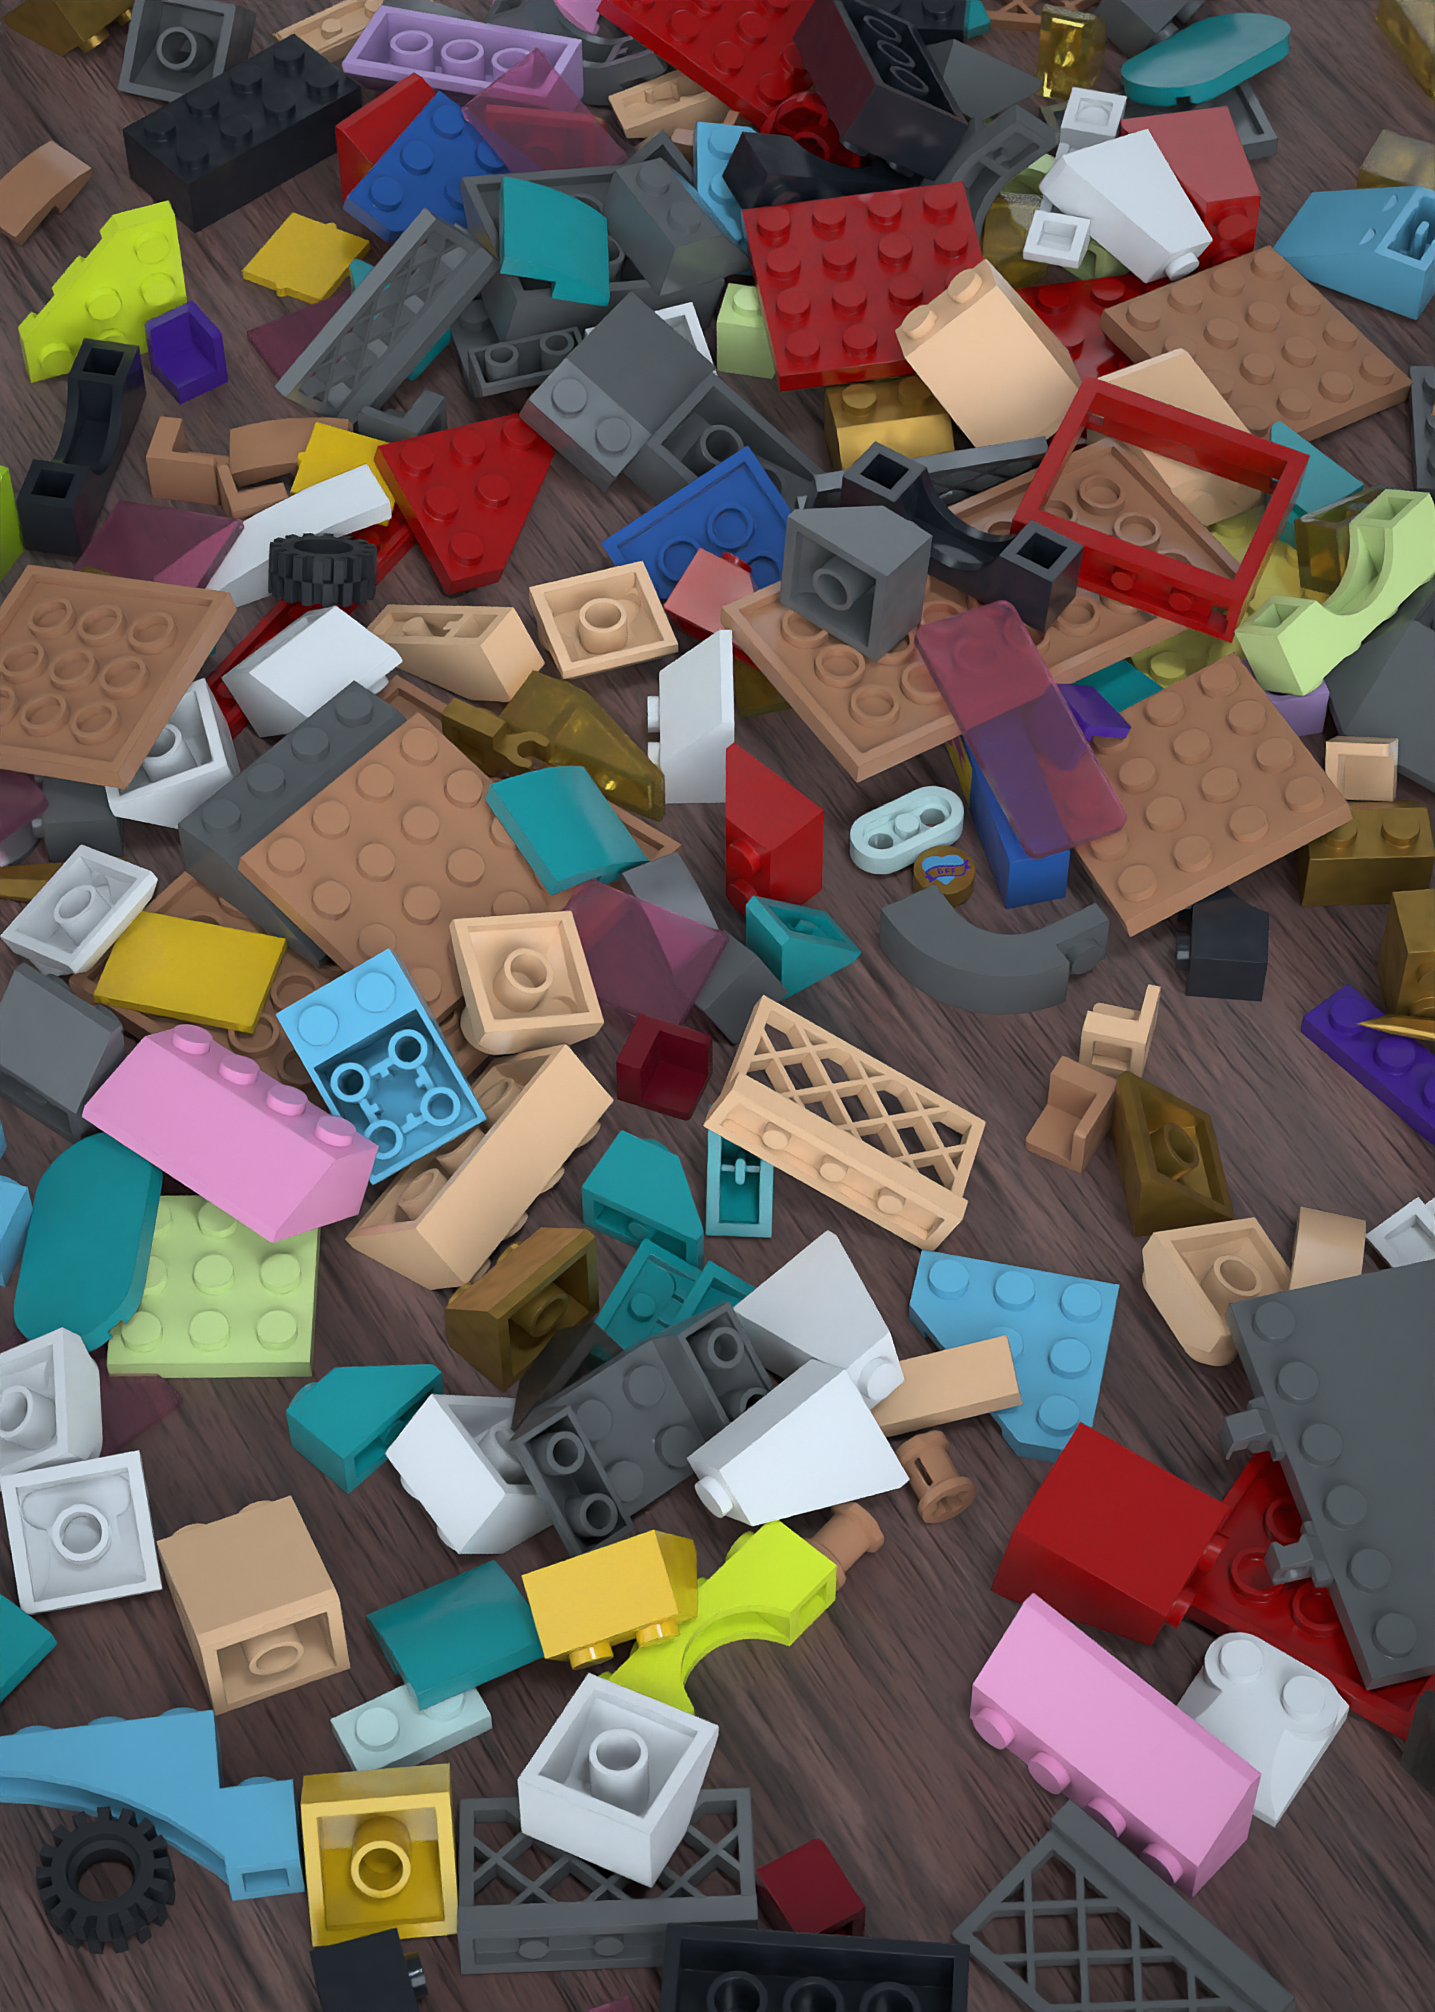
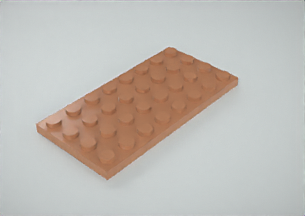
[720,437,1256,783]

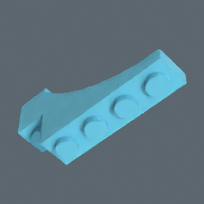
[0,1708,306,1901]

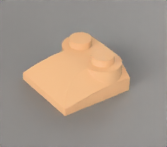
[529,561,678,679]
[449,911,604,1055]
[1142,1217,1291,1366]

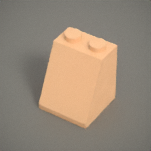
[895,259,1082,448]
[1087,348,1265,527]
[157,1496,350,1716]

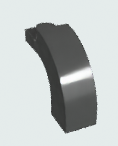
[482,0,669,105]
[920,104,1056,245]
[879,884,1110,1015]

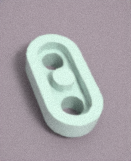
[850,786,964,874]

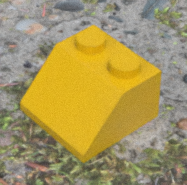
[521,1530,698,1670]
[300,1763,459,1947]

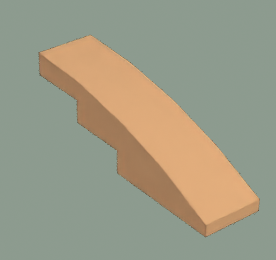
[608,70,815,138]

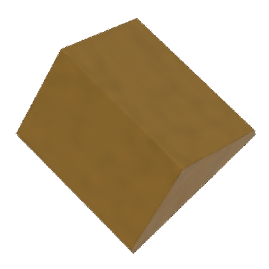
[1111,1070,1235,1237]

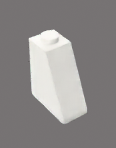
[1038,129,1213,283]
[733,1230,905,1410]
[687,1359,910,1526]

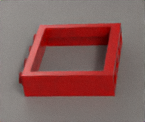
[1009,375,1310,643]

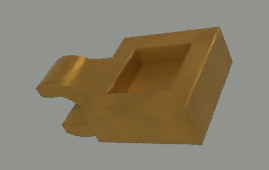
[441,697,551,777]

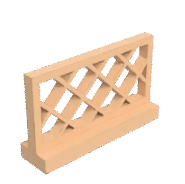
[703,995,986,1251]

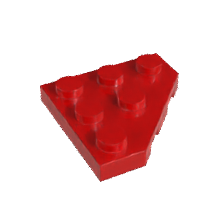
[373,412,555,595]

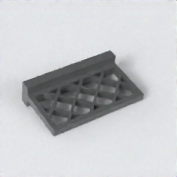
[274,207,500,434]
[794,436,1048,509]
[457,1787,758,1975]
[951,1799,1295,2012]

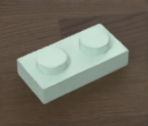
[330,1684,492,1771]

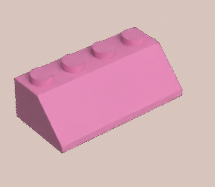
[82,1024,379,1243]
[970,1593,1261,1899]

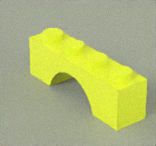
[598,1520,837,1715]

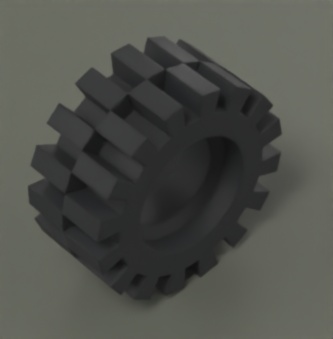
[268,533,377,607]
[36,1806,176,1955]

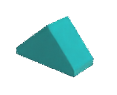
[746,895,862,1001]
[705,1103,775,1238]

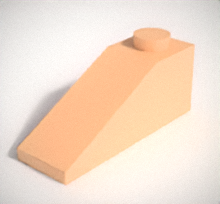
[366,604,545,702]

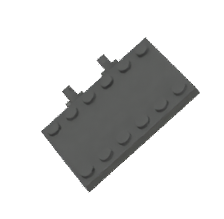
[1217,1259,1435,1691]

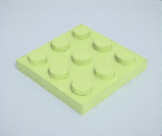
[106,1195,321,1379]

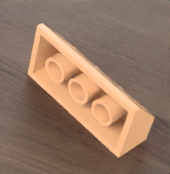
[345,1044,614,1290]

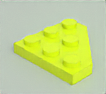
[18,201,188,383]

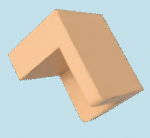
[1325,736,1398,802]
[1079,984,1161,1078]

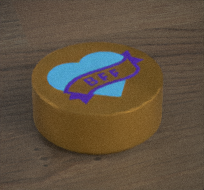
[913,846,976,907]

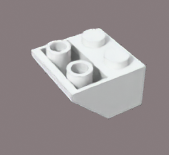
[221,606,403,738]

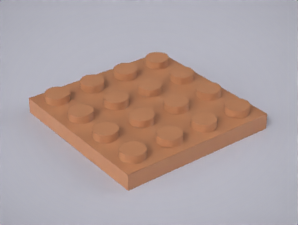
[1098,245,1414,442]
[0,564,237,789]
[1034,652,1353,937]
[238,712,596,1024]

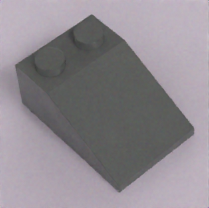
[519,291,717,493]
[623,371,825,512]

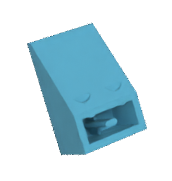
[1273,185,1435,321]
[275,948,488,1186]

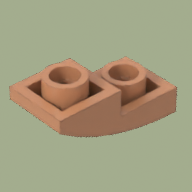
[0,140,95,246]
[229,417,353,487]

